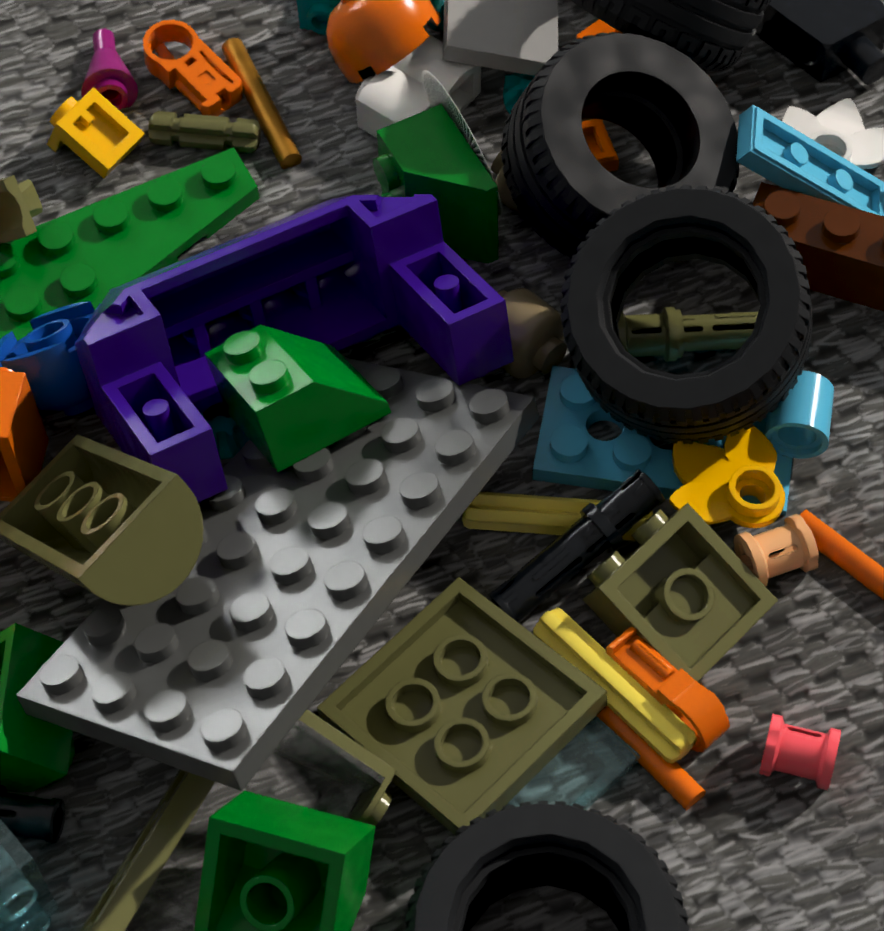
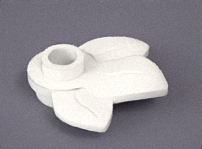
[782,98,884,169]

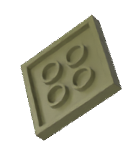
[317,577,607,836]

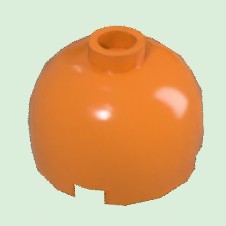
[326,0,441,83]

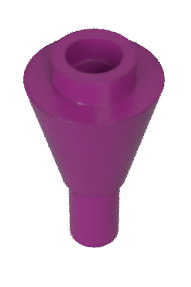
[81,29,138,110]

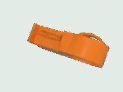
[143,20,243,116]
[606,627,730,752]

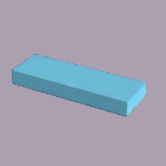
[736,105,884,217]

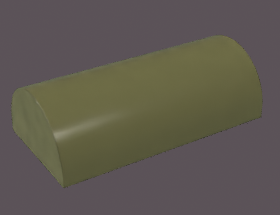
[0,434,204,606]

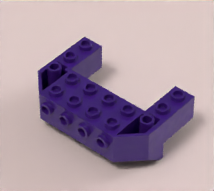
[74,194,514,504]

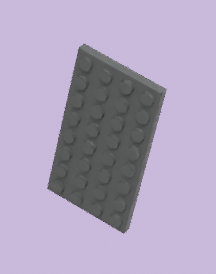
[16,357,540,791]

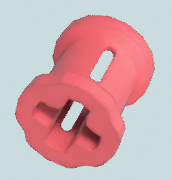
[759,714,841,791]

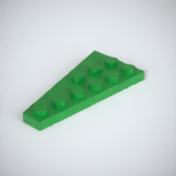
[0,147,259,341]

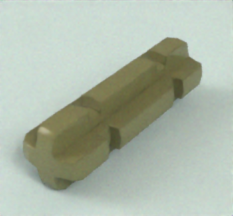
[148,111,261,153]

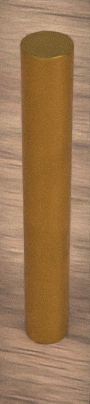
[222,38,302,169]

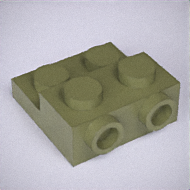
[583,503,778,682]

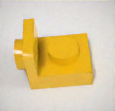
[47,87,145,179]

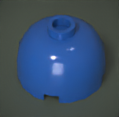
[0,301,101,416]

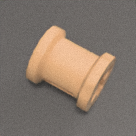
[734,514,819,586]

